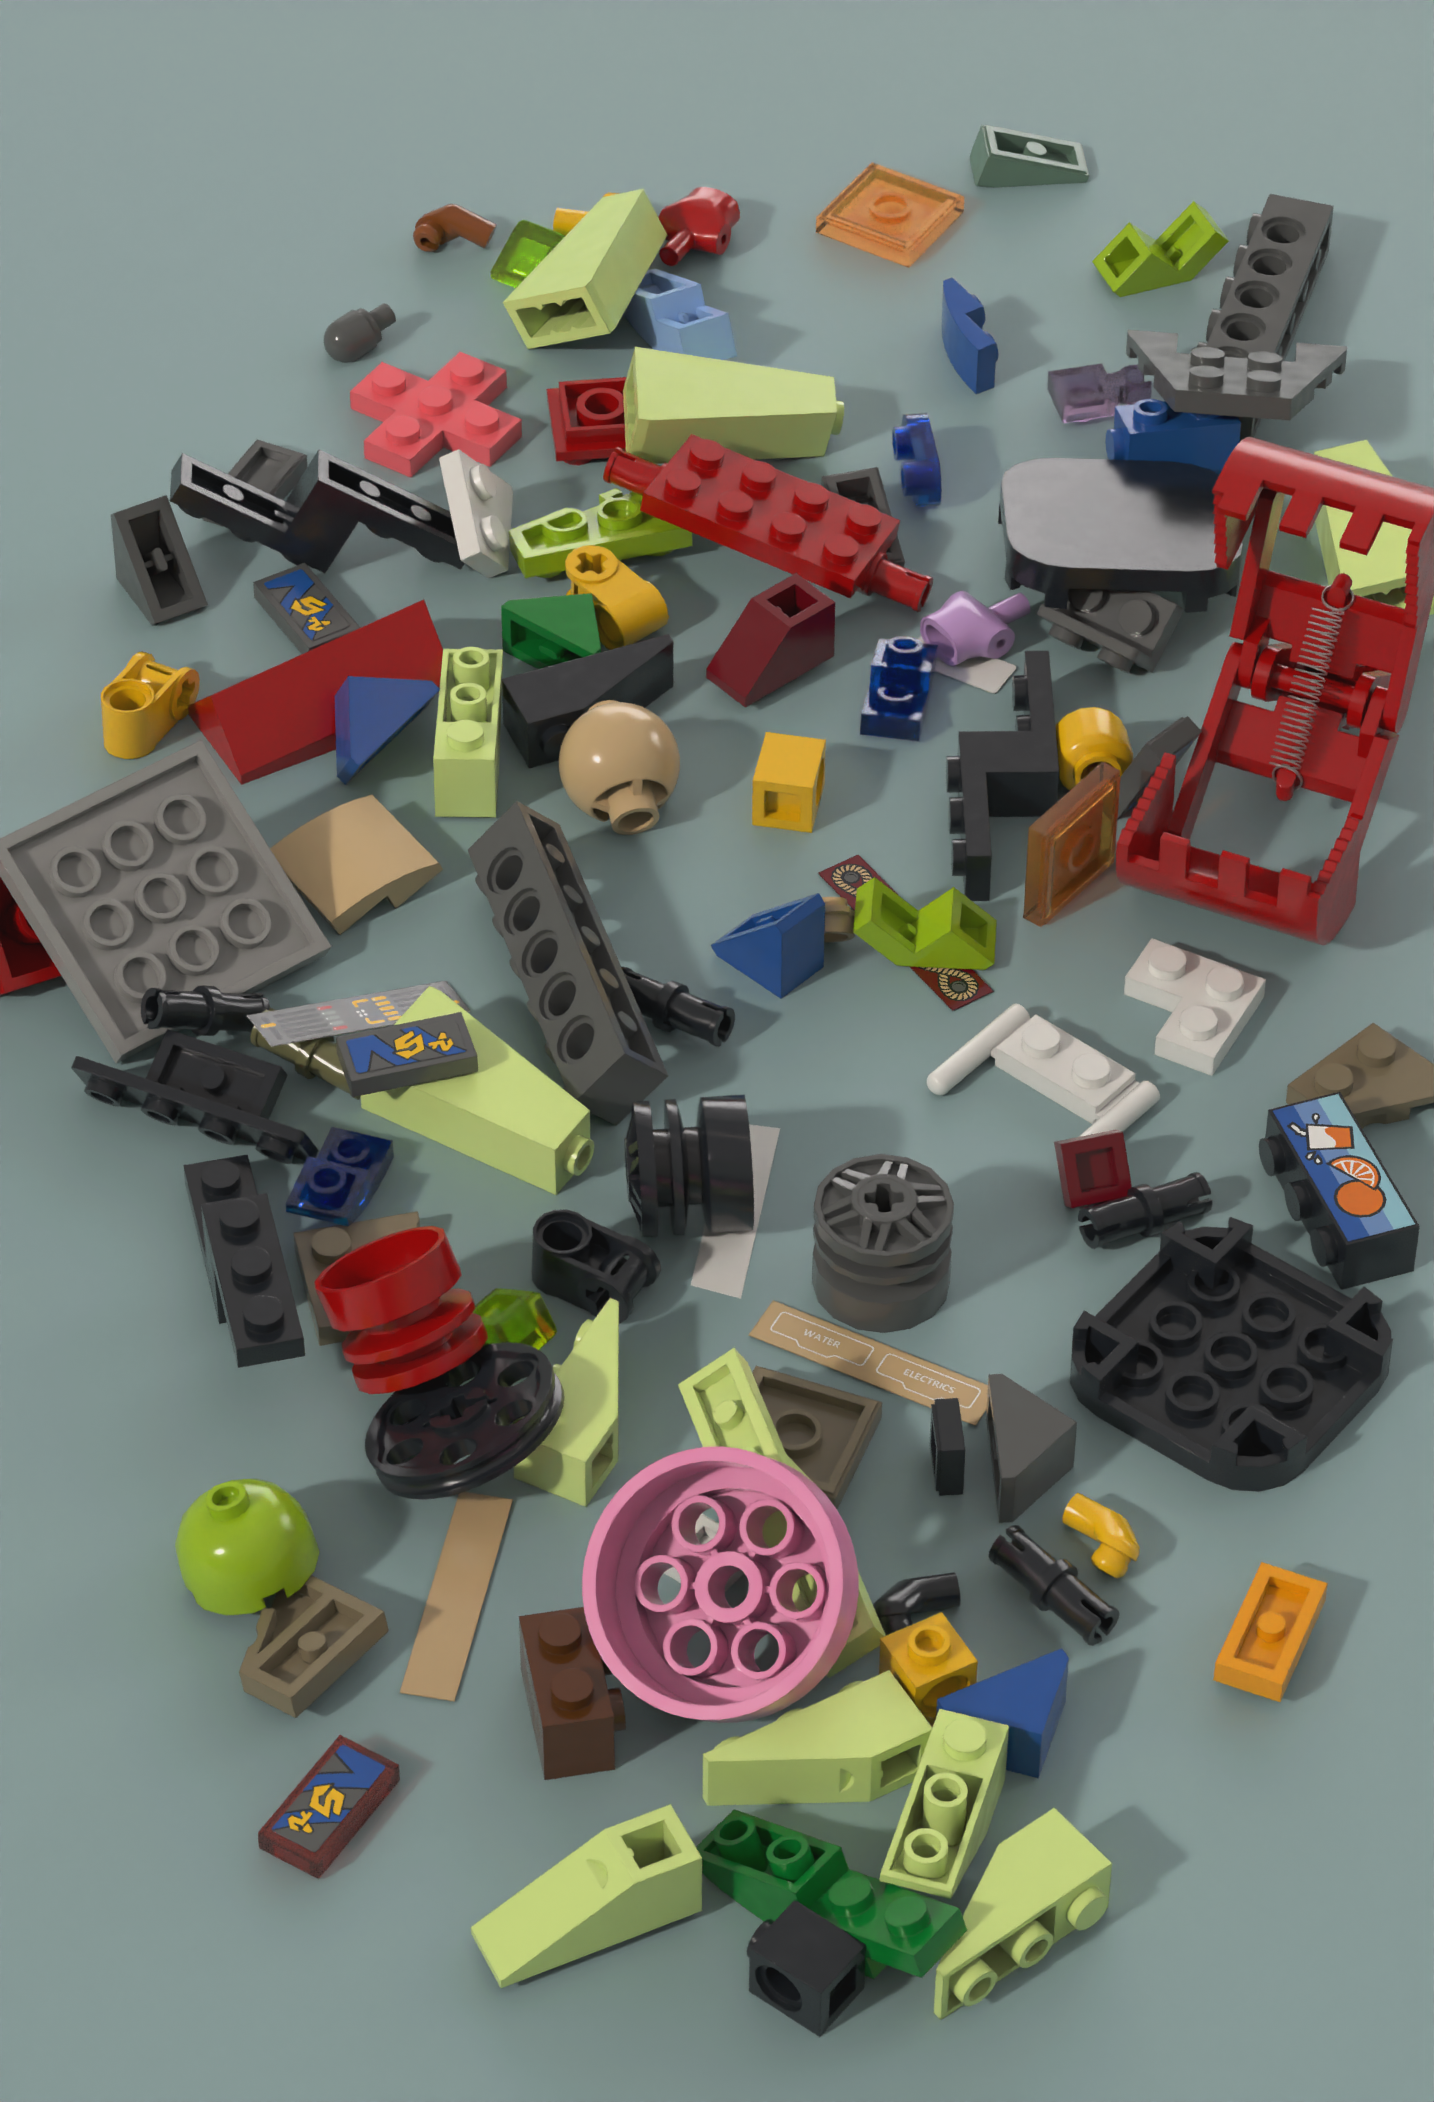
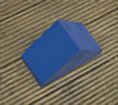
[335,676,440,785]
[711,893,825,999]
[936,1648,1069,1778]

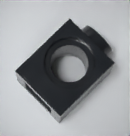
[746,1900,866,2037]

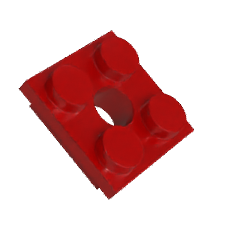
[547,377,627,465]

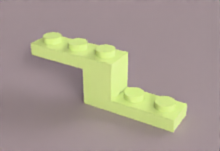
[678,1348,886,1678]

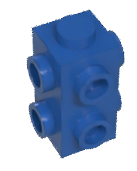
[1105,399,1241,475]

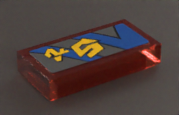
[258,1735,400,1879]

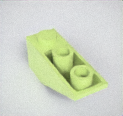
[433,647,503,817]
[512,1298,619,1507]
[703,1670,932,1806]
[880,1709,1009,1899]
[471,1804,702,1988]
[934,1808,1112,2020]

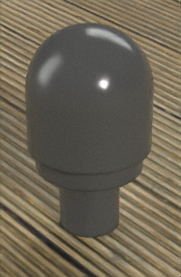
[323,303,396,362]

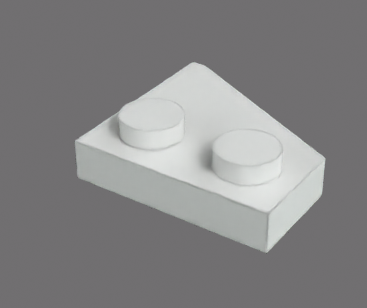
[439,449,513,578]

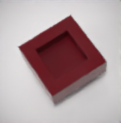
[1054,1130,1132,1208]

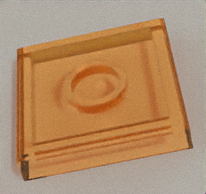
[816,162,964,268]
[1023,762,1121,927]

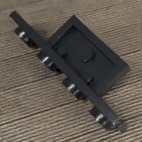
[71,1029,319,1164]

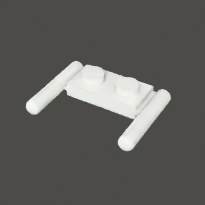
[927,1003,1160,1165]

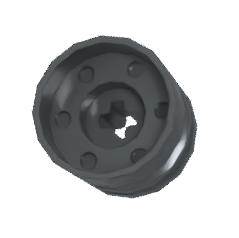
[812,1154,954,1333]

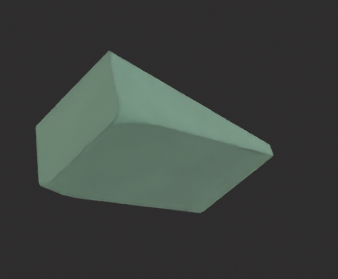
[970,125,1089,187]

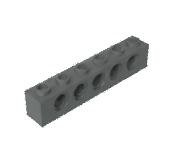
[1197,194,1334,441]
[467,801,668,1126]

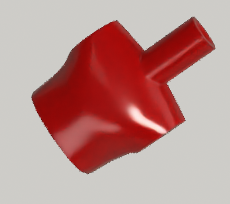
[658,187,740,266]

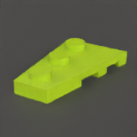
[508,488,693,578]

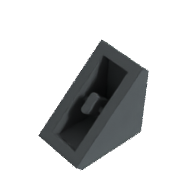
[111,495,208,625]
[986,1374,1077,1523]

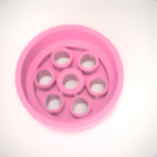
[582,1446,859,1723]

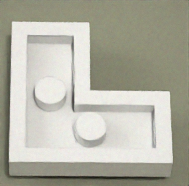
[1124,938,1266,1076]

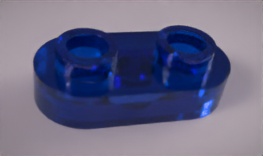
[892,413,942,507]

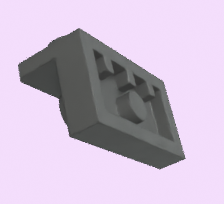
[1037,589,1184,673]

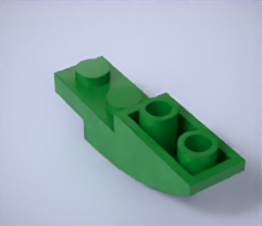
[696,1809,967,1979]

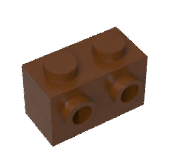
[519,1607,626,1780]

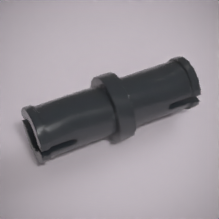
[622,966,735,1047]
[141,985,270,1036]
[1078,1172,1212,1249]
[988,1525,1120,1646]

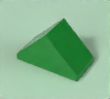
[501,593,601,669]

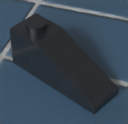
[502,634,674,768]

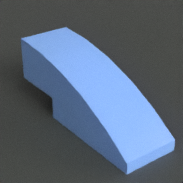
[623,268,737,360]

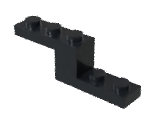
[170,449,465,573]
[946,651,1059,901]
[183,1154,305,1368]

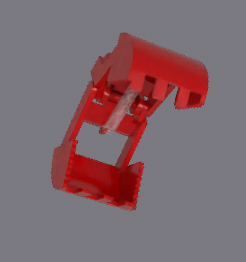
[1116,437,1434,946]

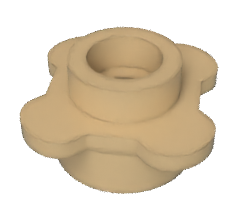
[822,897,855,943]

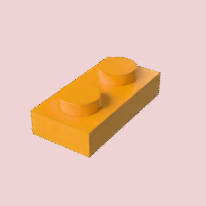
[1213,1562,1328,1702]

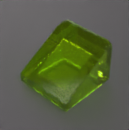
[491,220,565,288]
[473,1288,557,1350]

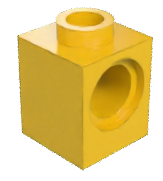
[752,732,826,833]
[879,1612,978,1728]

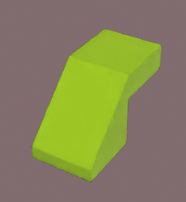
[1092,201,1229,297]
[853,877,997,970]

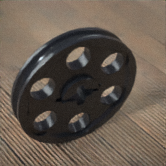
[365,1342,564,1500]

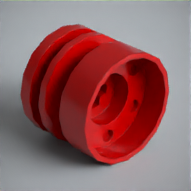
[314,1226,488,1394]

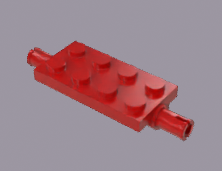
[603,434,933,612]

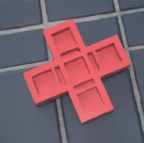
[350,352,522,478]

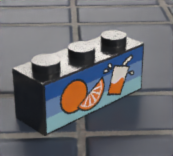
[1259,1092,1420,1290]

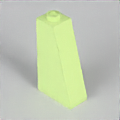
[503,189,667,349]
[623,347,844,464]
[1314,440,1434,615]
[361,986,594,1195]

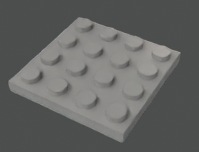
[0,740,331,1064]

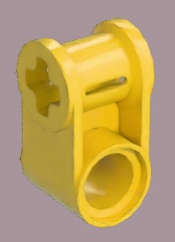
[565,545,669,650]
[101,651,200,759]

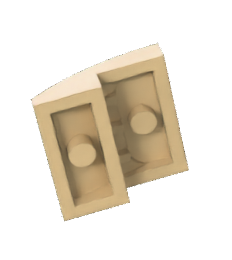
[270,794,443,935]

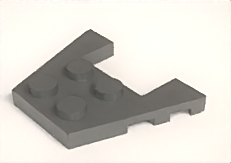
[1126,330,1347,421]

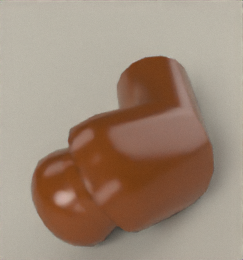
[413,204,497,252]

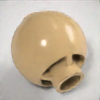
[559,700,680,835]

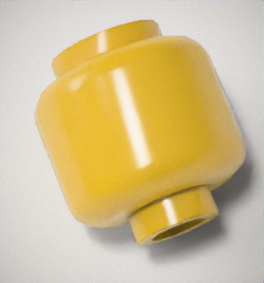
[1055,707,1133,796]

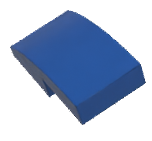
[941,277,998,395]

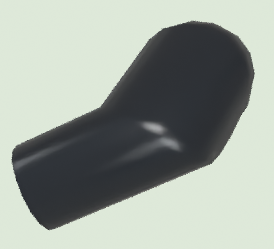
[873,1572,961,1635]

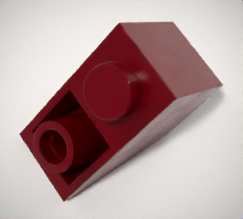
[706,573,836,707]

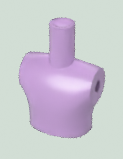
[920,591,1030,666]

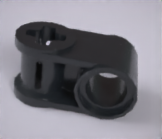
[531,1209,661,1323]

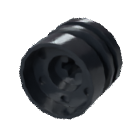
[624,1094,754,1237]

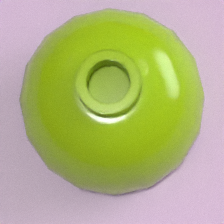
[175,1478,320,1615]

